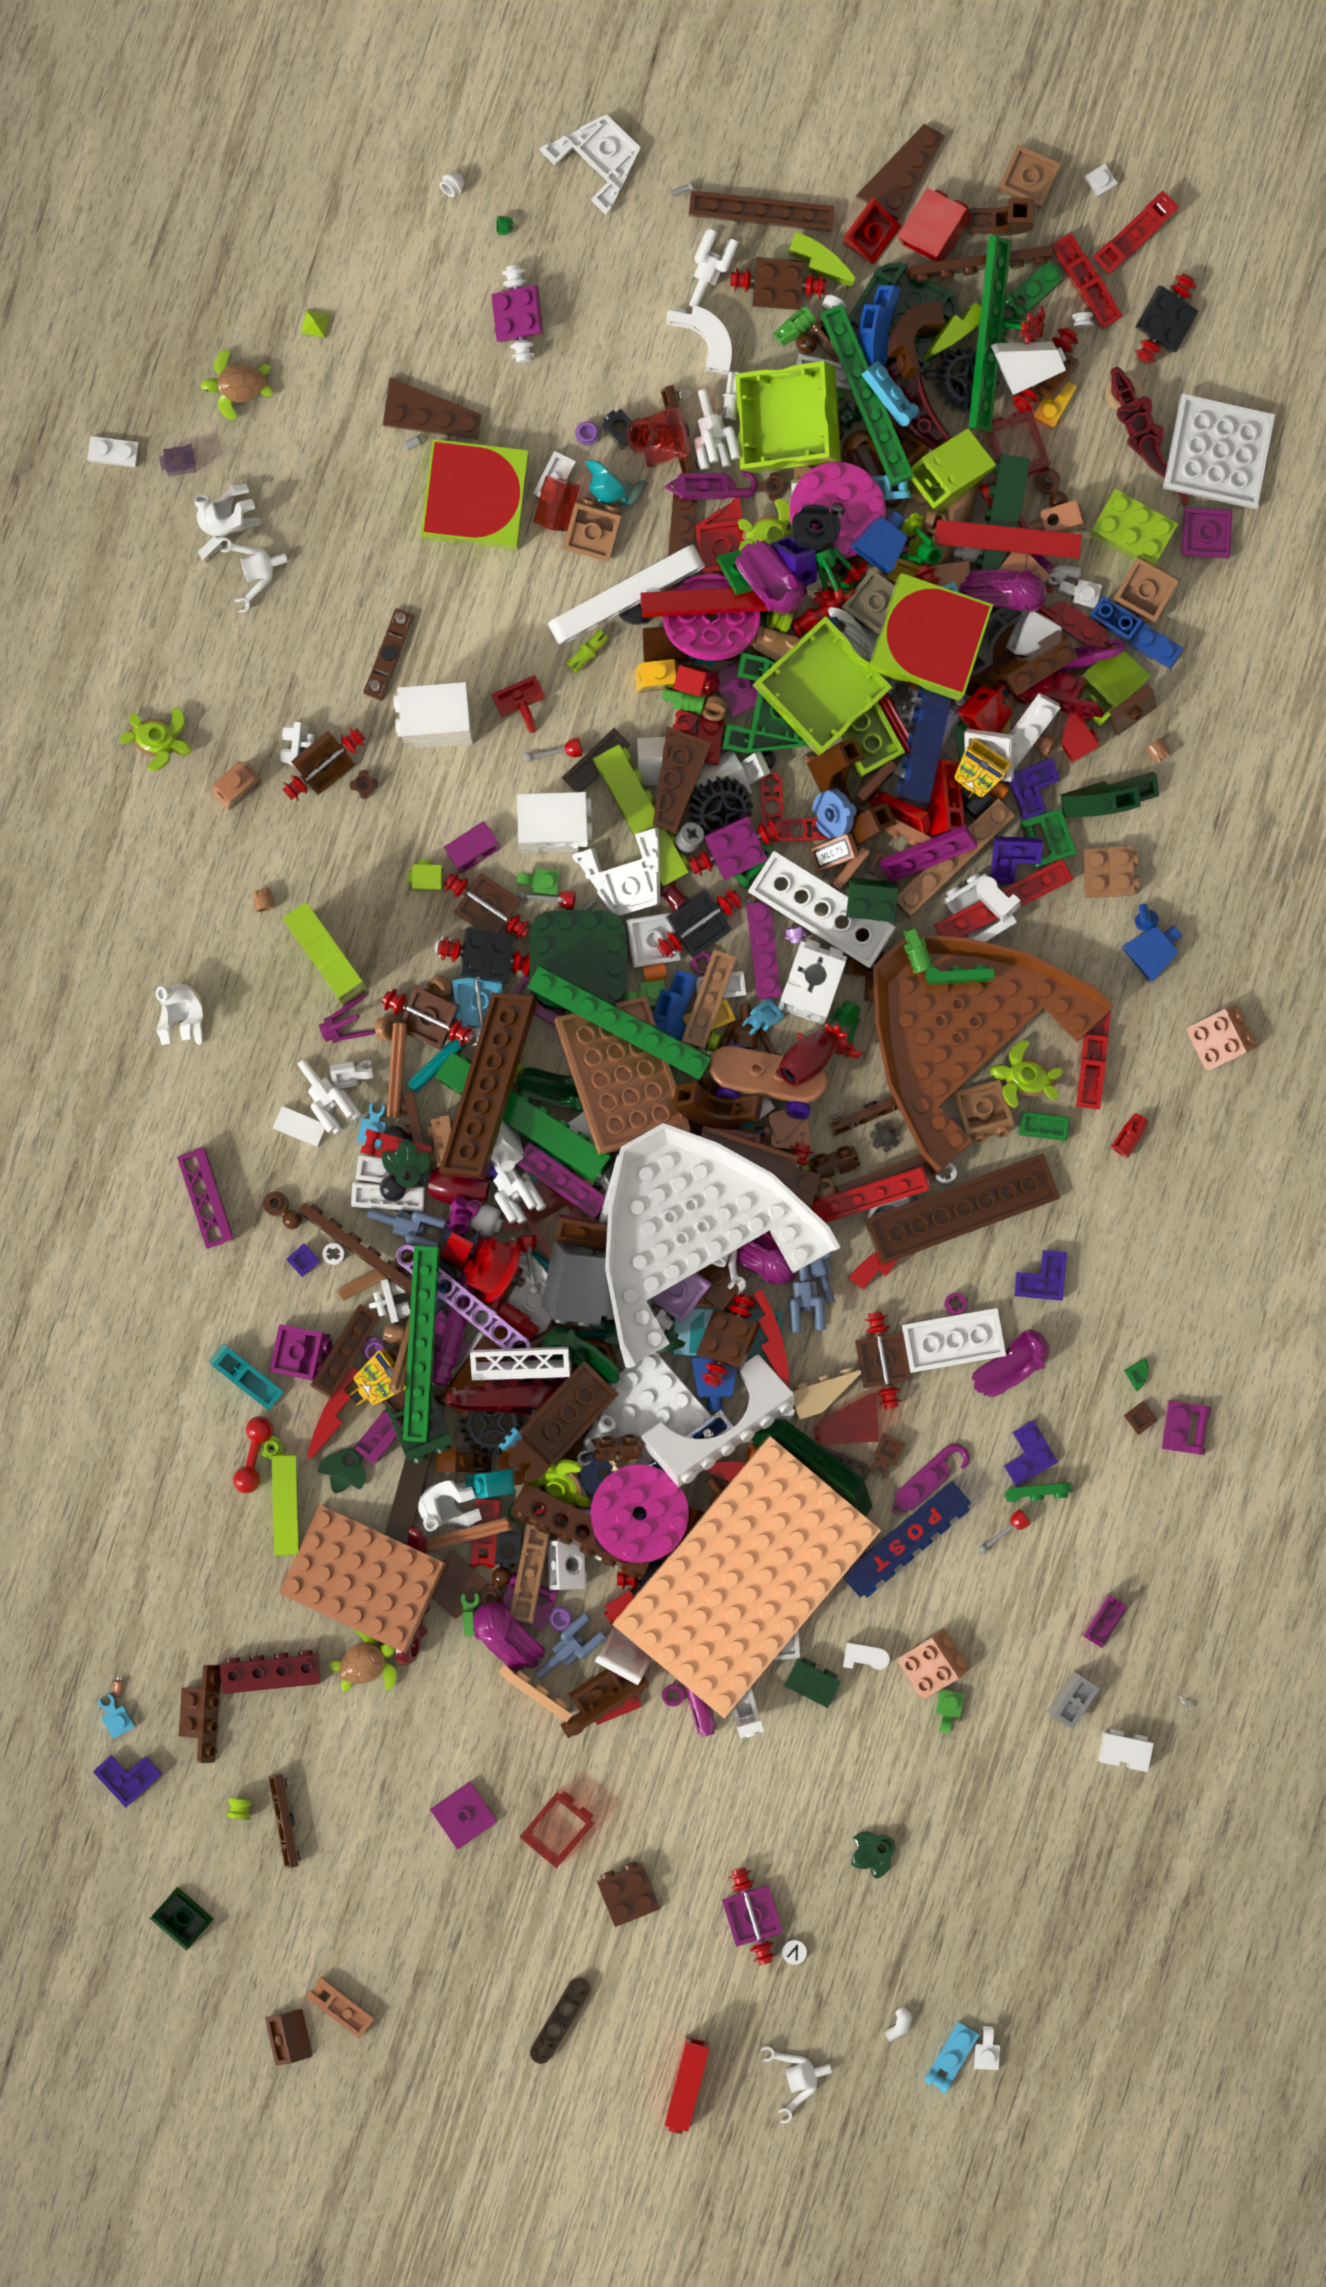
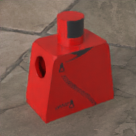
[957,683,1012,733]

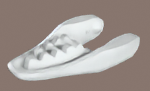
[828,607,875,663]

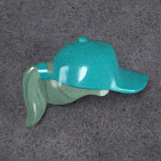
[584,460,648,507]

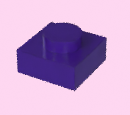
[286,1243,321,1278]

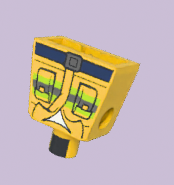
[635,659,680,693]
[955,737,1013,798]
[350,1349,406,1406]

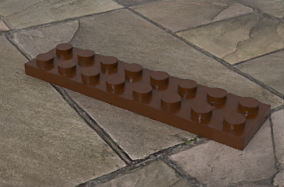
[439,992,538,1179]
[864,1153,1060,1266]

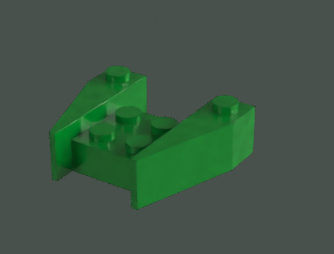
[721,653,809,753]

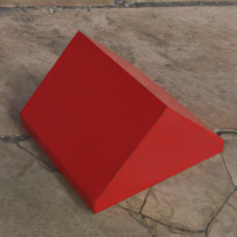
[843,198,901,265]

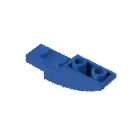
[858,285,901,367]
[1090,596,1184,670]
[653,970,698,1069]

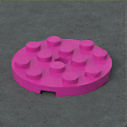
[789,462,886,559]
[663,574,760,661]
[590,1465,689,1563]

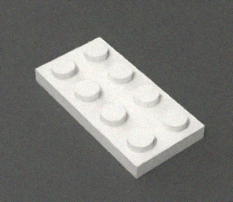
[901,1308,1006,1373]

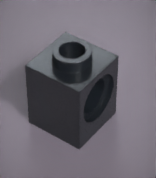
[602,409,640,450]
[495,1532,522,1568]

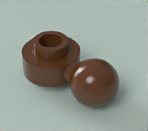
[1035,468,1068,508]
[263,1191,302,1230]
[479,1567,511,1605]

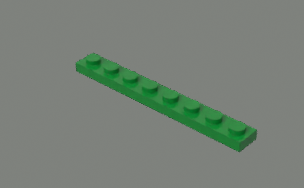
[968,236,1012,432]
[820,304,914,487]
[403,1245,440,1443]

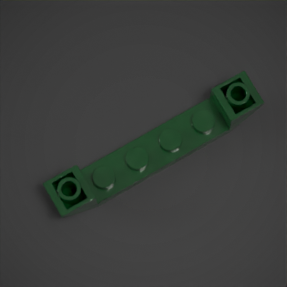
[751,1419,873,1517]

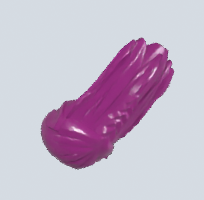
[735,540,805,614]
[960,569,1046,613]
[736,1232,799,1285]
[971,1329,1050,1398]
[473,1601,546,1671]

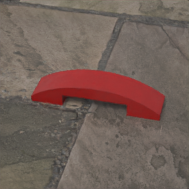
[1093,190,1179,274]

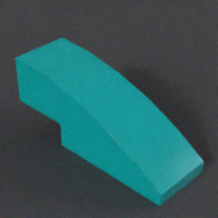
[208,1343,284,1411]

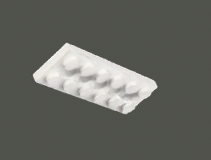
[748,851,896,969]

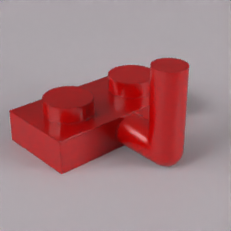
[491,675,545,733]
[679,715,724,765]

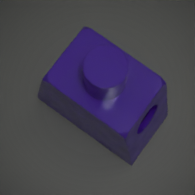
[770,535,817,595]

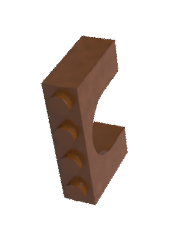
[807,737,897,847]

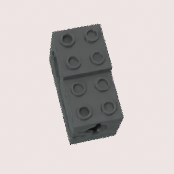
[542,1240,653,1327]

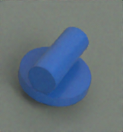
[1135,904,1159,931]

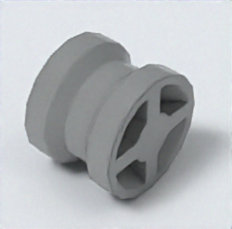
[676,822,704,852]

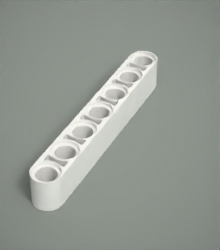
[548,545,705,645]

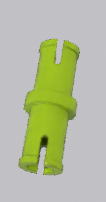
[566,629,609,674]

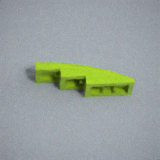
[922,302,982,360]
[272,1454,299,1556]

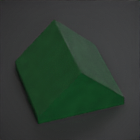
[149,1887,214,1951]

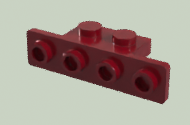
[1011,672,1104,718]

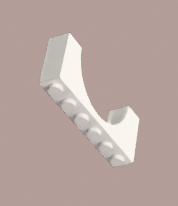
[642,1354,795,1488]

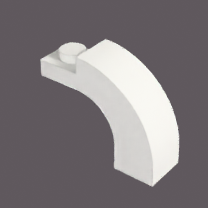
[666,305,732,375]
[732,1687,764,1739]

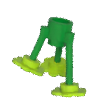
[899,512,943,565]

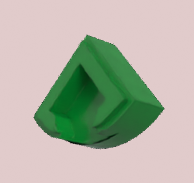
[1123,1358,1148,1391]

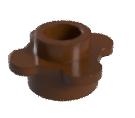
[759,472,788,501]
[350,770,379,799]

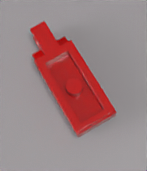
[869,790,931,834]

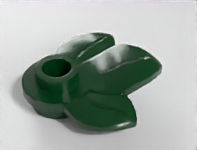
[382,1139,431,1188]
[318,1448,366,1494]
[851,1831,895,1879]

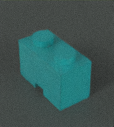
[465,1469,515,1499]

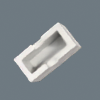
[1098,1729,1154,1772]

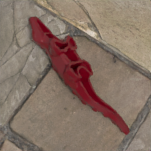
[1110,367,1189,507]

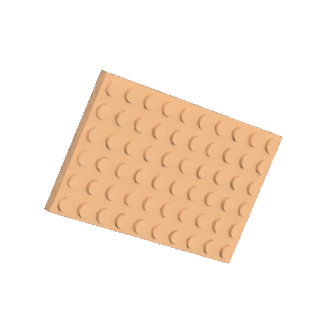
[612,1436,881,1718]

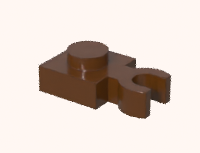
[870,1433,906,1479]

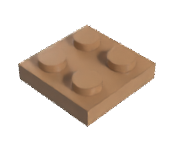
[998,144,1061,209]

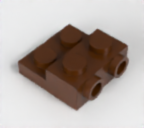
[597,1861,660,1927]

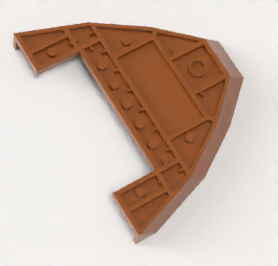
[873,934,1113,1176]

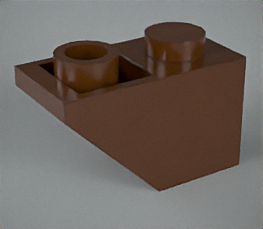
[435,1447,491,1473]

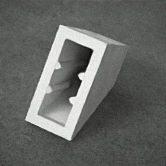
[991,341,1067,395]

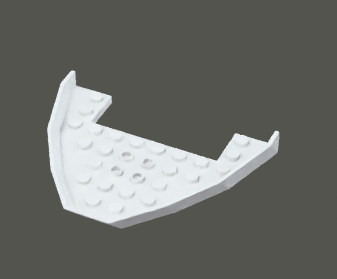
[605,1123,841,1368]

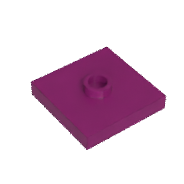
[1181,508,1232,559]
[717,653,757,718]
[430,1781,498,1850]

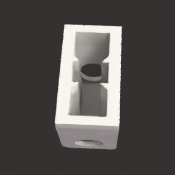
[1006,611,1062,656]
[491,1120,524,1171]

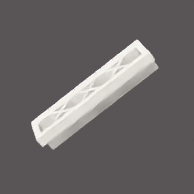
[470,1347,572,1380]

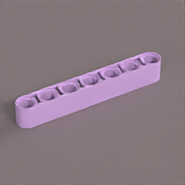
[396,1245,532,1361]

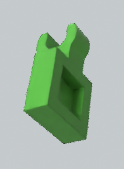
[517,868,560,896]
[624,979,666,1006]
[461,1592,480,1637]
[935,1689,964,1733]

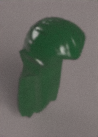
[517,1067,583,1112]
[541,1326,620,1386]

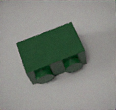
[784,1657,841,1708]

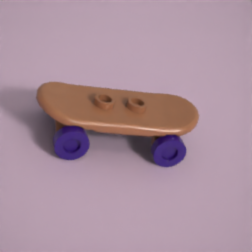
[709,1044,828,1119]

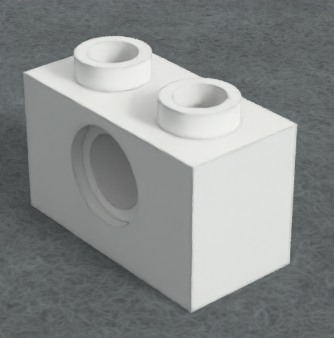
[547,1540,587,1590]

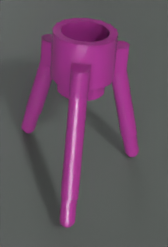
[319,993,375,1043]

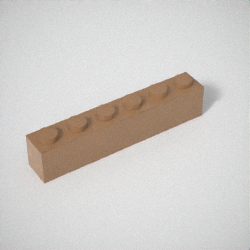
[896,798,1015,919]

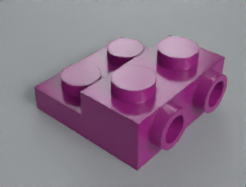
[269,1324,333,1381]

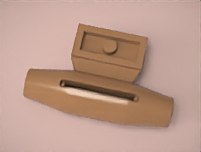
[899,482,979,566]

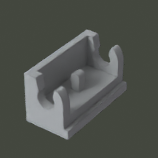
[1047,1671,1100,1729]

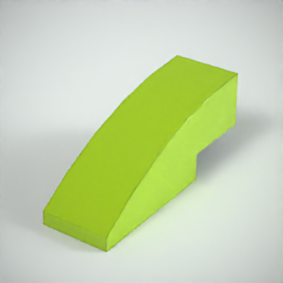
[788,231,855,288]

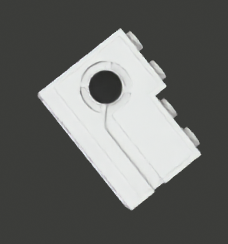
[393,682,473,748]
[517,792,592,854]
[778,939,847,1025]

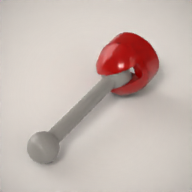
[524,737,583,762]
[517,890,576,910]
[516,1235,539,1294]
[978,1508,1031,1554]

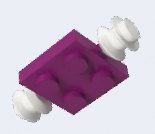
[491,265,544,363]

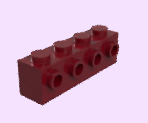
[220,1650,321,1694]

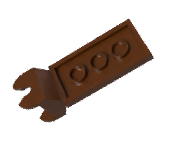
[497,1361,619,1485]

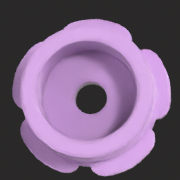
[785,925,808,943]

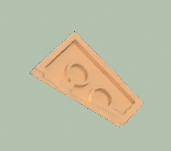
[754,626,801,661]
[499,1664,572,1723]

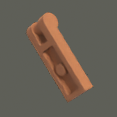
[306,1976,375,2039]

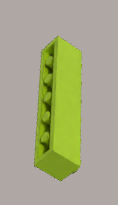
[592,745,690,887]

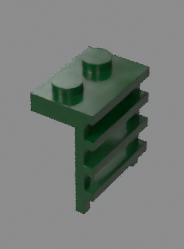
[846,877,898,922]
[385,1394,453,1464]

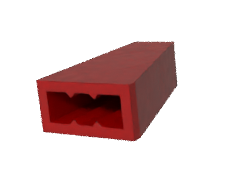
[664,2036,710,2134]

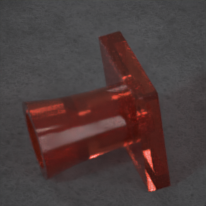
[626,407,692,467]

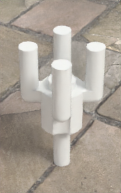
[689,229,740,308]
[694,389,741,471]
[298,1059,362,1135]
[490,1160,546,1225]

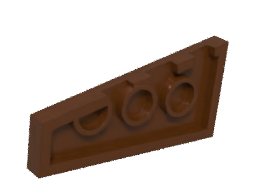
[856,124,945,220]
[383,378,482,440]
[653,726,712,834]

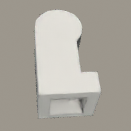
[976,877,1021,923]
[842,1642,890,1670]

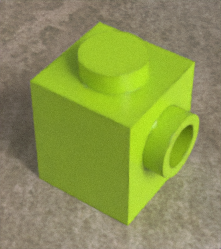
[407,860,442,892]

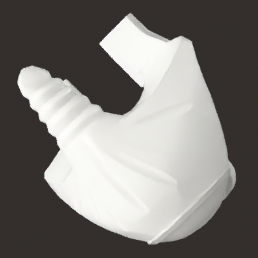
[194,483,262,537]
[156,984,204,1045]
[418,1480,482,1531]

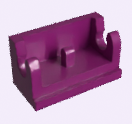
[444,821,501,874]
[354,1410,404,1464]
[1081,1594,1127,1648]

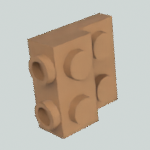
[563,497,623,562]
[1114,556,1180,623]
[1083,846,1139,898]
[954,1080,1014,1144]
[427,1115,452,1168]

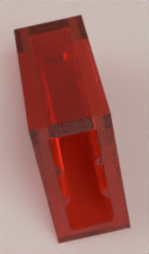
[814,1393,879,1445]

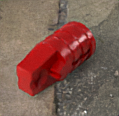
[1110,1113,1149,1158]
[496,1300,539,1339]

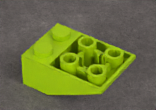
[911,428,997,512]
[1081,645,1151,728]

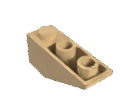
[792,1367,861,1420]

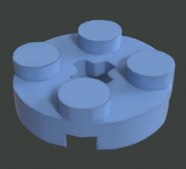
[813,788,857,838]

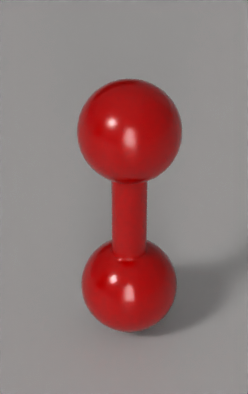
[233,1416,273,1494]

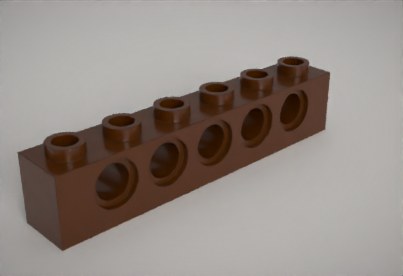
[510,1482,650,1579]

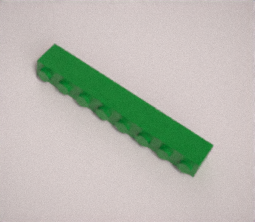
[527,964,711,1080]
[435,1052,613,1185]

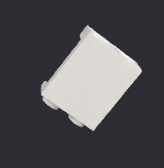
[944,873,1017,942]

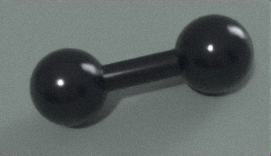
[379,1126,408,1202]

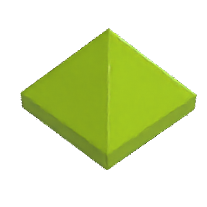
[301,310,330,338]

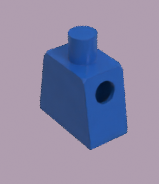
[848,511,907,574]
[1121,925,1182,983]
[692,1358,737,1411]

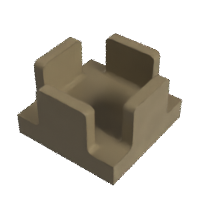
[842,569,895,635]

